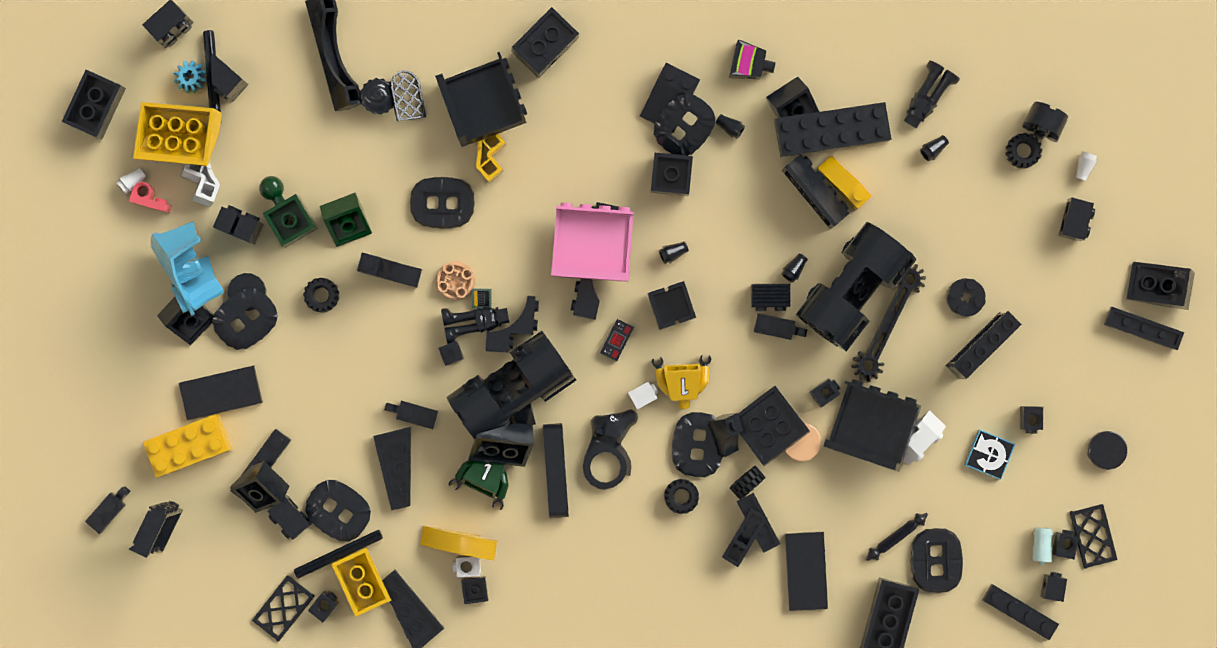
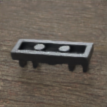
[736,493,780,553]

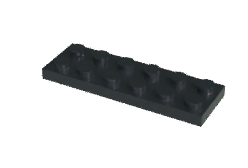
[774,102,892,157]

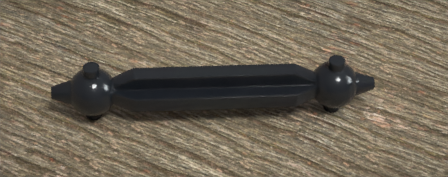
[866,513,928,561]

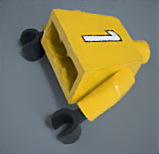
[652,355,711,409]

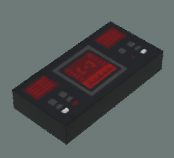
[600,319,634,361]

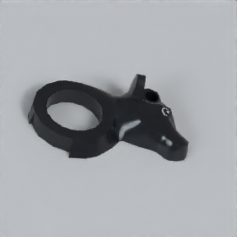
[583,409,638,490]

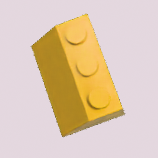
[331,547,391,617]

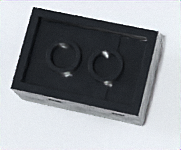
[511,7,579,78]

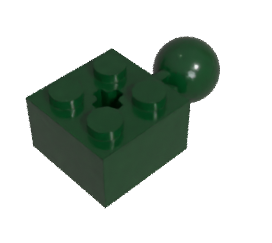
[259,176,318,248]

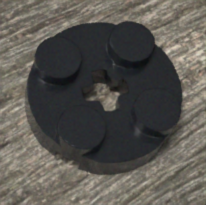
[946,278,986,317]

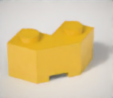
[476,134,507,184]

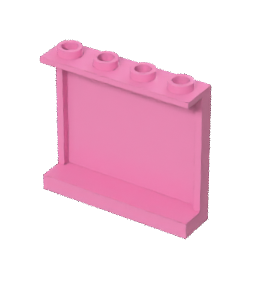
[551,203,634,282]

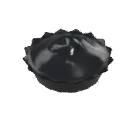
[360,78,397,115]

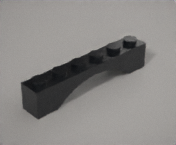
[305,0,362,111]
[570,202,619,320]

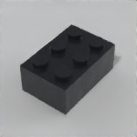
[62,69,126,140]

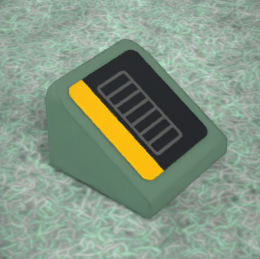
[472,289,492,308]

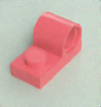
[129,182,172,213]

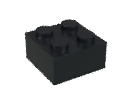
[461,576,489,604]

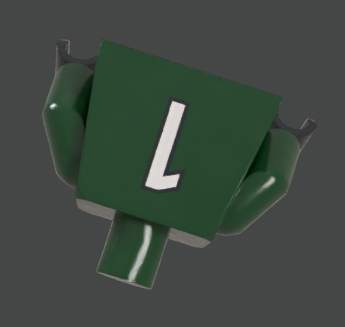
[449,460,509,510]

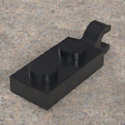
[754,313,808,340]
[384,400,438,429]
[85,486,131,534]

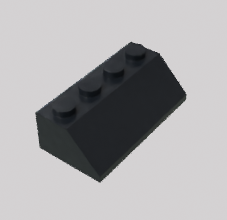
[782,154,850,229]

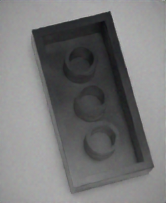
[860,577,919,648]

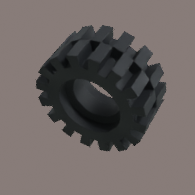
[1005,133,1042,168]
[303,278,340,312]
[730,465,766,500]
[664,479,699,514]

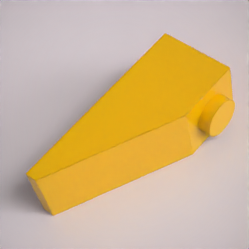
[817,155,872,211]

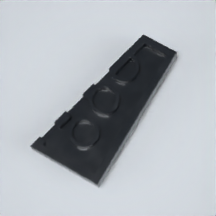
[373,427,411,511]
[382,569,444,648]

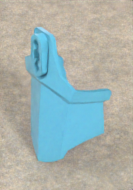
[151,221,224,316]

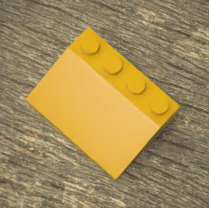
[133,102,222,166]

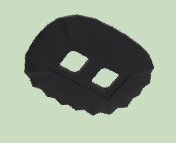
[653,94,715,156]
[410,177,475,229]
[212,288,278,350]
[672,412,723,477]
[305,480,371,541]
[910,528,963,593]

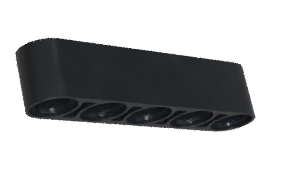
[543,423,569,518]

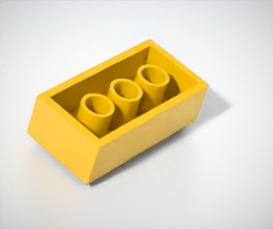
[143,414,233,478]

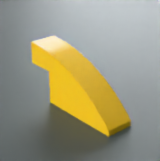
[420,526,498,561]

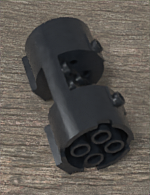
[796,222,917,352]
[446,331,577,440]

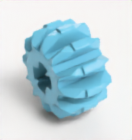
[174,61,207,93]

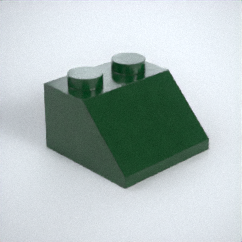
[320,192,372,247]

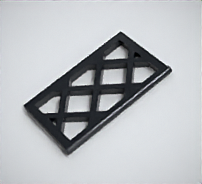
[1069,504,1118,569]
[252,575,315,642]

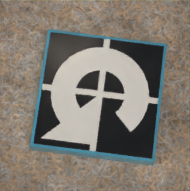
[965,430,1015,480]

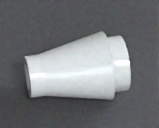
[1075,151,1097,181]
[117,168,146,195]

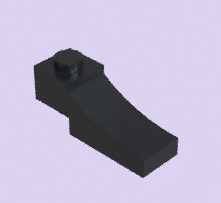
[722,508,768,567]

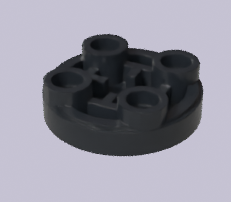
[1087,431,1128,470]

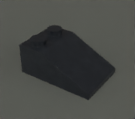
[640,62,700,133]
[1126,262,1195,310]
[468,423,534,467]

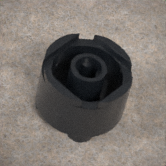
[1022,101,1068,142]

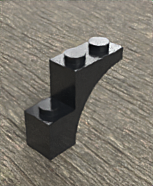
[486,296,539,353]

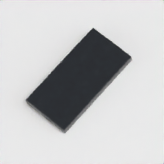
[179,365,263,420]
[785,531,828,611]

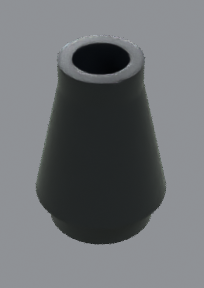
[715,114,745,139]
[920,135,949,161]
[659,241,689,264]
[781,253,808,283]

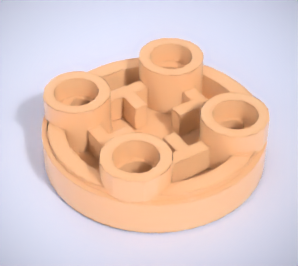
[436,261,475,300]
[785,423,821,461]

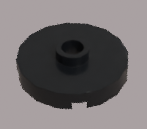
[228,273,267,311]

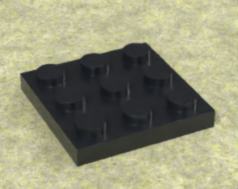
[738,386,810,467]

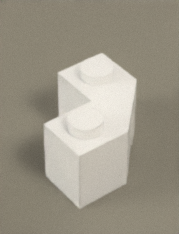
[180,163,220,208]
[903,410,946,465]

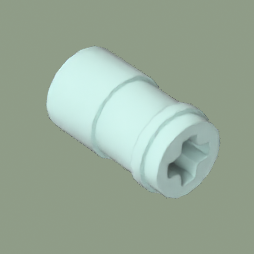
[1032,528,1053,565]

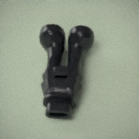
[904,60,960,129]
[441,307,510,344]

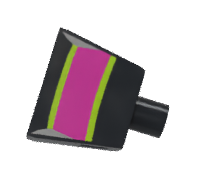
[729,40,776,80]

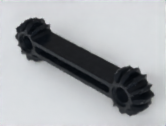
[851,264,926,382]

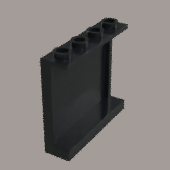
[435,52,527,147]
[824,379,921,472]

